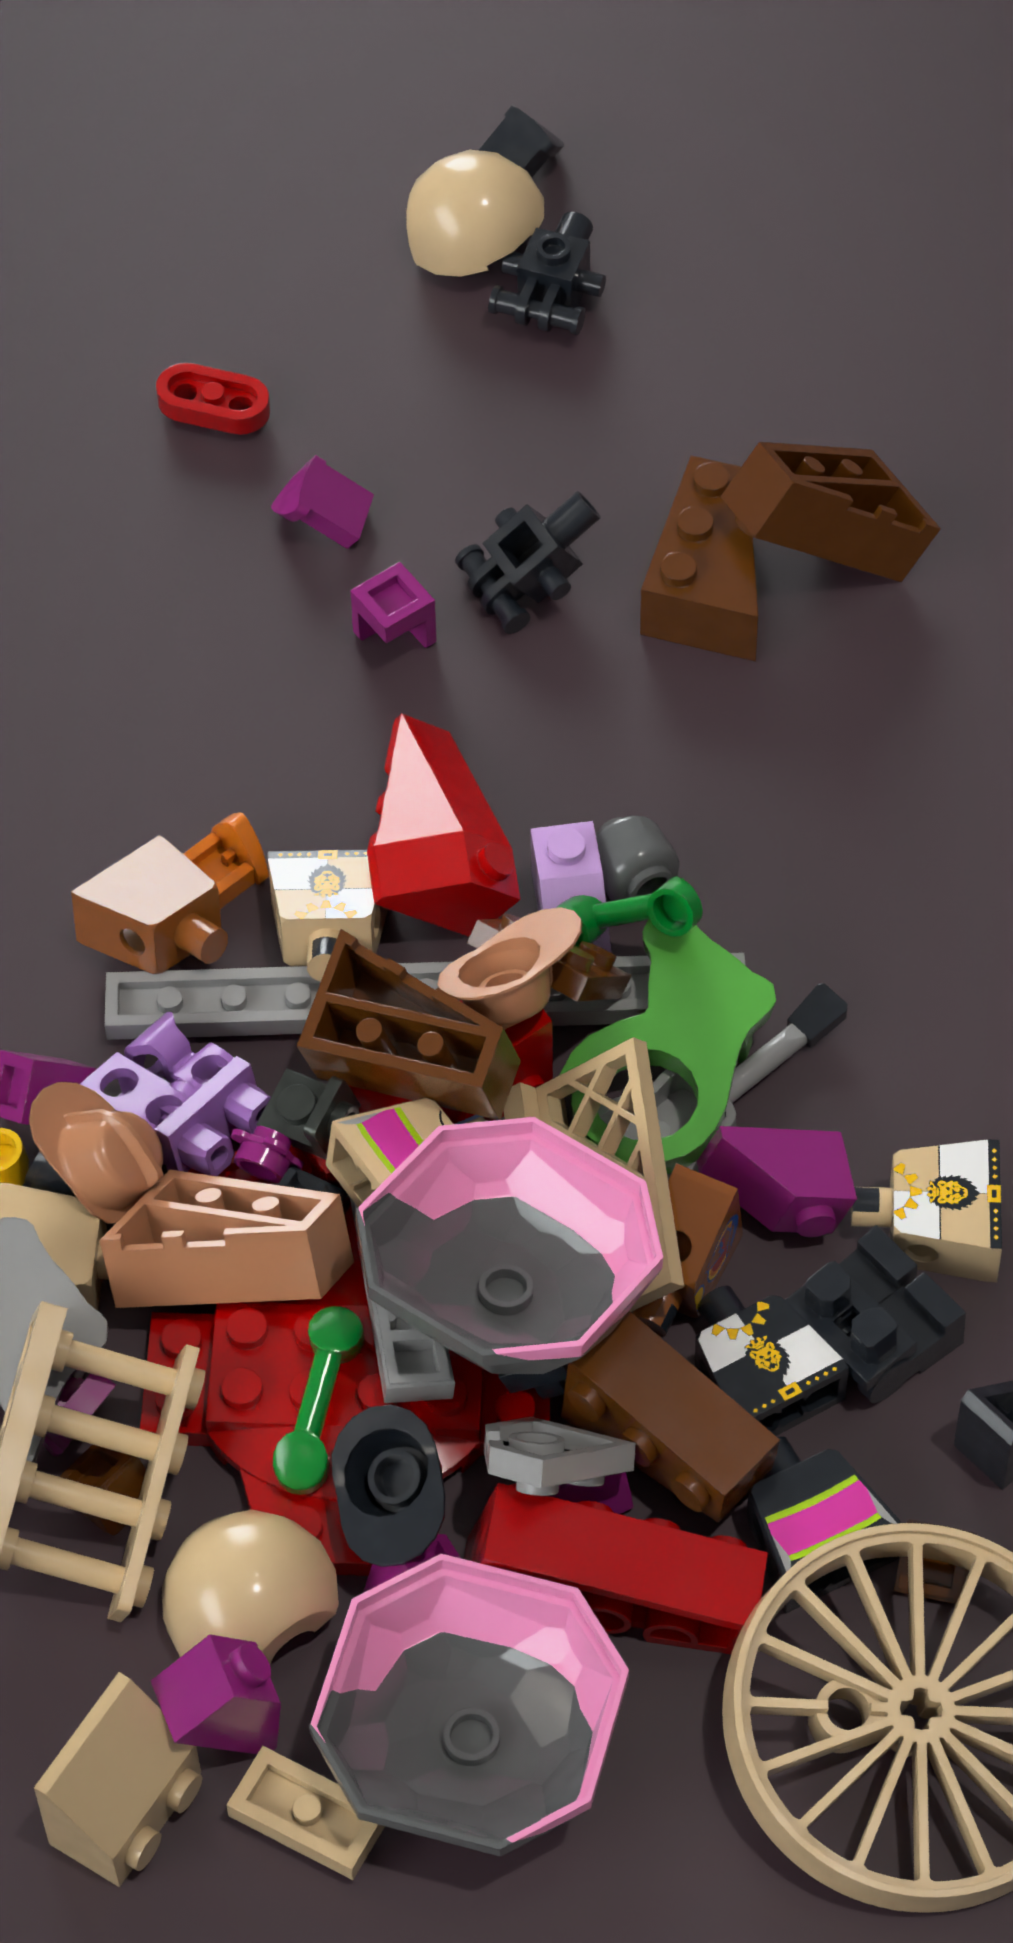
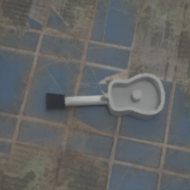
[598,983,848,1180]

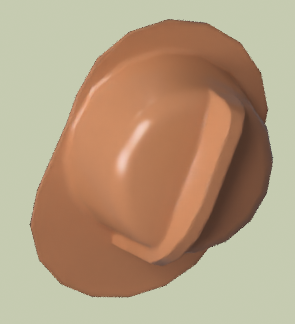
[437,907,582,1030]
[29,1082,163,1224]

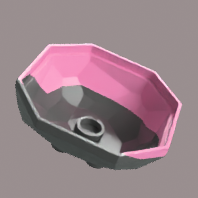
[356,1117,663,1374]
[309,1554,629,1857]

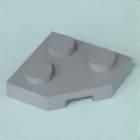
[484,1417,636,1496]

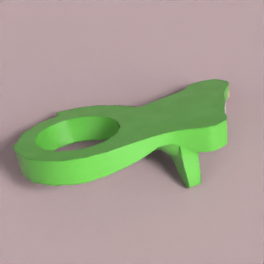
[560,920,776,1174]

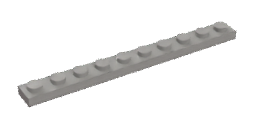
[105,953,745,1040]

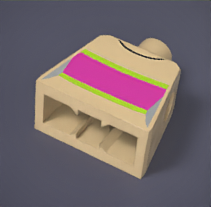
[326,1098,486,1207]

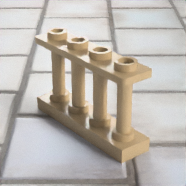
[0,1301,205,1622]

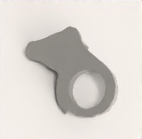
[0,1217,109,1463]

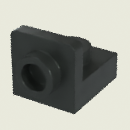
[256,1068,361,1160]

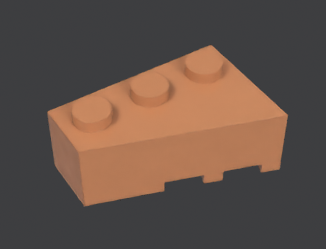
[99,1170,354,1308]

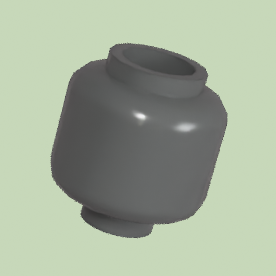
[596,815,680,901]

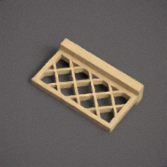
[504,1037,684,1312]

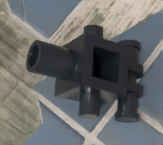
[488,212,606,335]
[455,491,601,634]

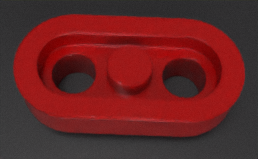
[156,363,270,435]

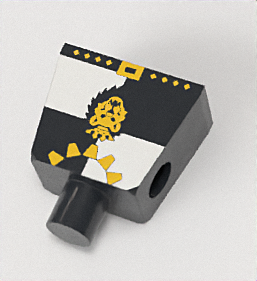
[694,1286,849,1436]

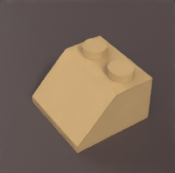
[34,1672,202,1887]

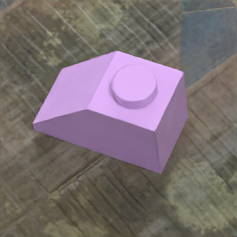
[530,821,611,953]

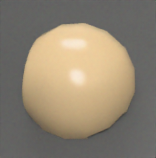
[406,149,544,277]
[162,1510,339,1664]

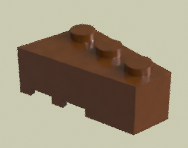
[721,442,941,582]
[640,455,758,662]
[297,929,521,1120]
[561,1311,780,1523]

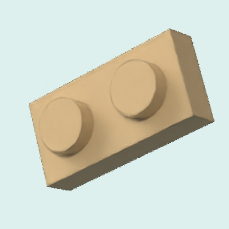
[226,1746,385,1880]

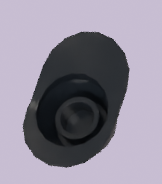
[332,1405,446,1567]

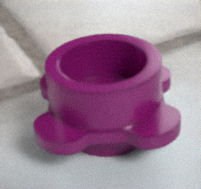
[231,1126,304,1183]

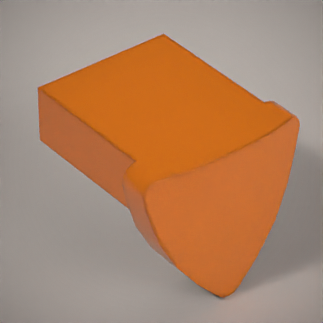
[183,813,269,909]

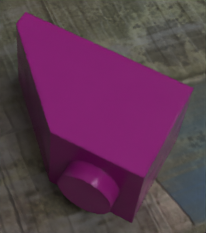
[696,1126,857,1237]
[151,1634,281,1754]

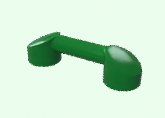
[556,876,703,947]
[273,1306,364,1495]

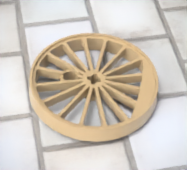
[722,1523,1013,1913]

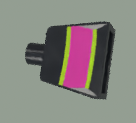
[747,1436,901,1614]

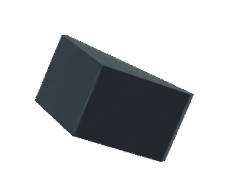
[954,1380,1013,1490]

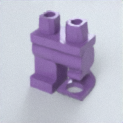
[80,1012,271,1176]

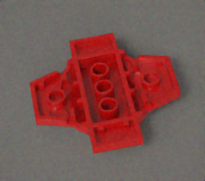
[140,1202,551,1576]

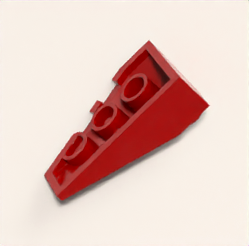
[367,713,521,937]

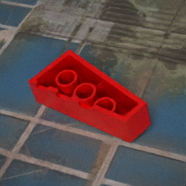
[463,1483,768,1654]

